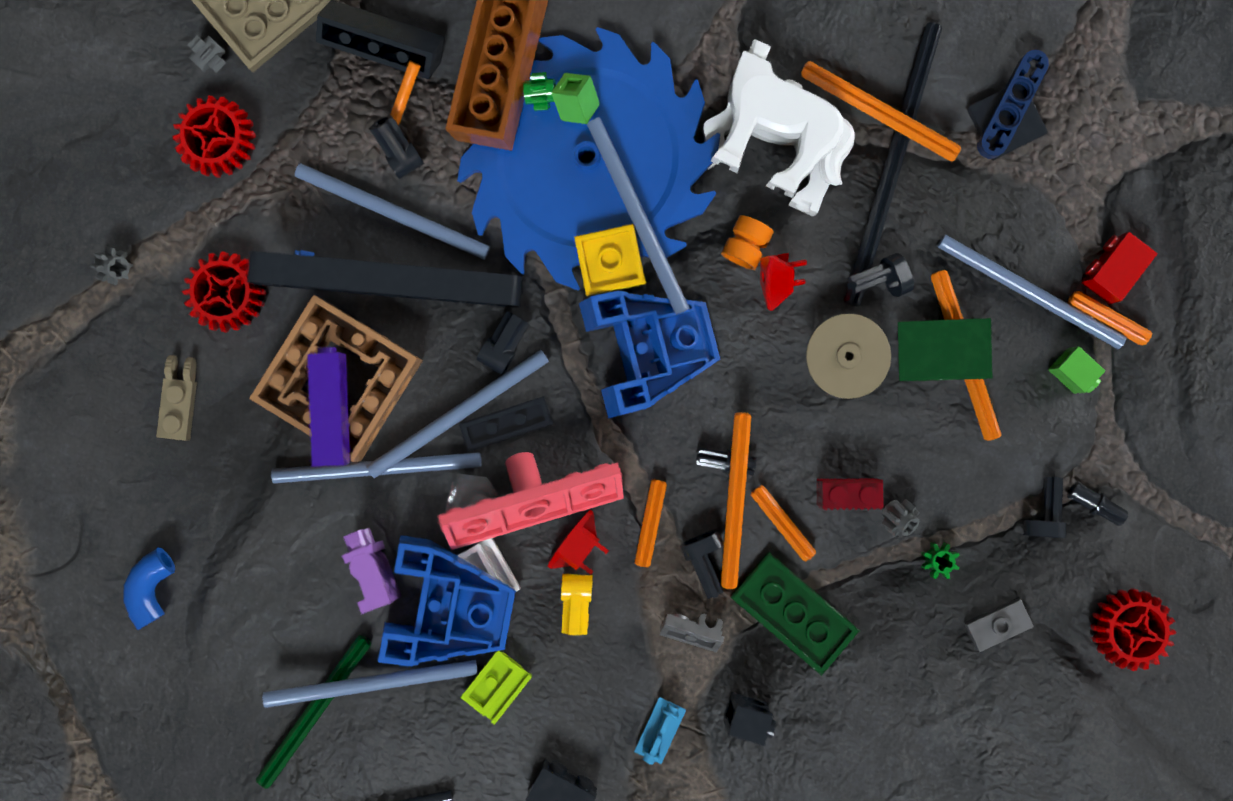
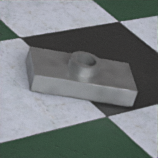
[964,598,1034,652]

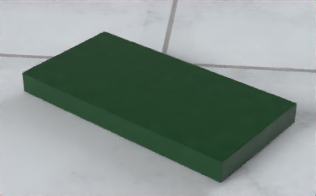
[730,552,860,676]

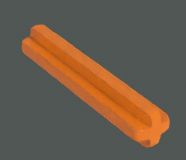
[1068,291,1152,345]
[635,479,667,567]
[751,485,816,561]

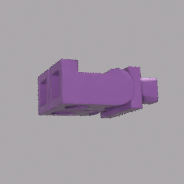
[342,528,401,614]

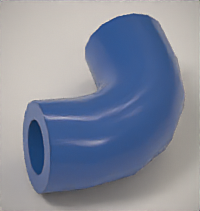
[123,548,175,631]

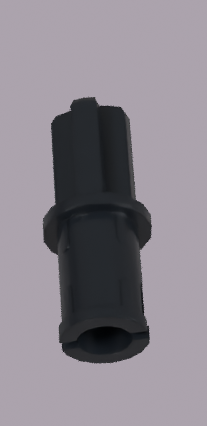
[696,448,757,476]
[1067,481,1128,526]

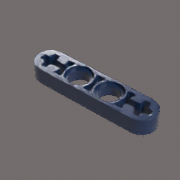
[977,50,1049,159]

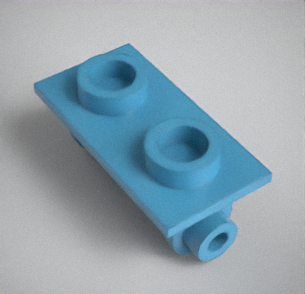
[634,697,686,765]

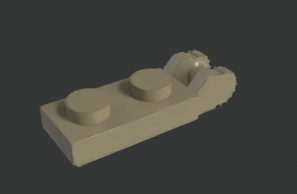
[156,355,197,441]

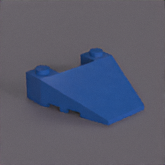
[579,291,720,418]
[378,535,516,666]

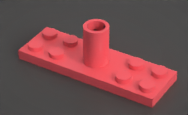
[438,452,624,550]

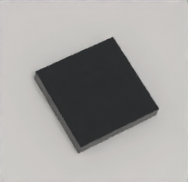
[966,84,1048,161]

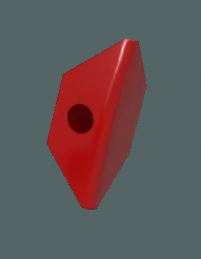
[760,253,807,311]
[547,510,609,575]

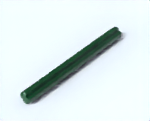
[256,635,372,789]

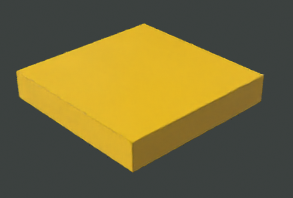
[574,224,646,297]

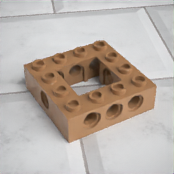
[249,295,423,462]

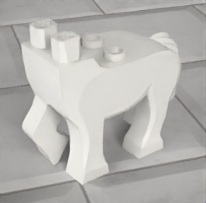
[703,40,855,217]

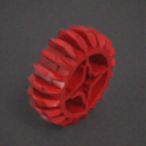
[172,95,256,178]
[182,251,266,333]
[1090,588,1177,671]

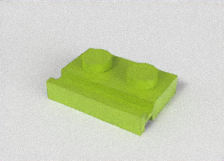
[460,650,532,725]

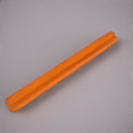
[801,61,961,162]
[931,270,1001,441]
[721,412,751,589]

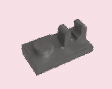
[660,614,724,652]

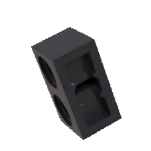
[723,692,776,746]

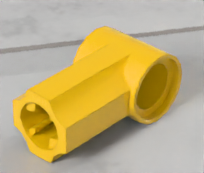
[561,574,593,635]

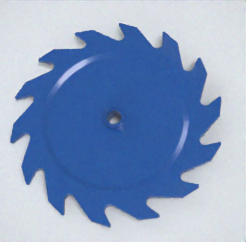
[457,27,720,291]

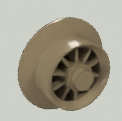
[806,314,891,399]

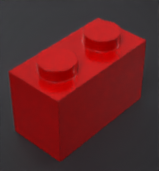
[1081,232,1158,304]

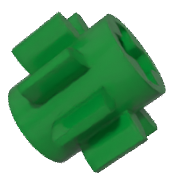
[523,72,556,111]
[921,542,959,579]

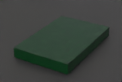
[898,318,993,381]

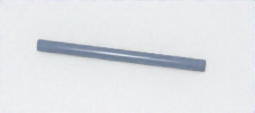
[587,118,689,315]
[295,163,490,260]
[937,234,1127,349]
[366,350,549,478]
[271,452,482,483]
[263,660,478,708]

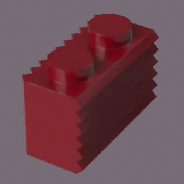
[816,478,884,510]

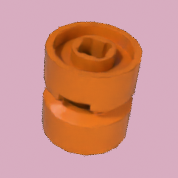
[721,215,774,270]

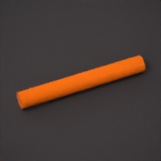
[390,61,420,125]

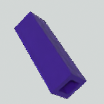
[307,347,350,467]

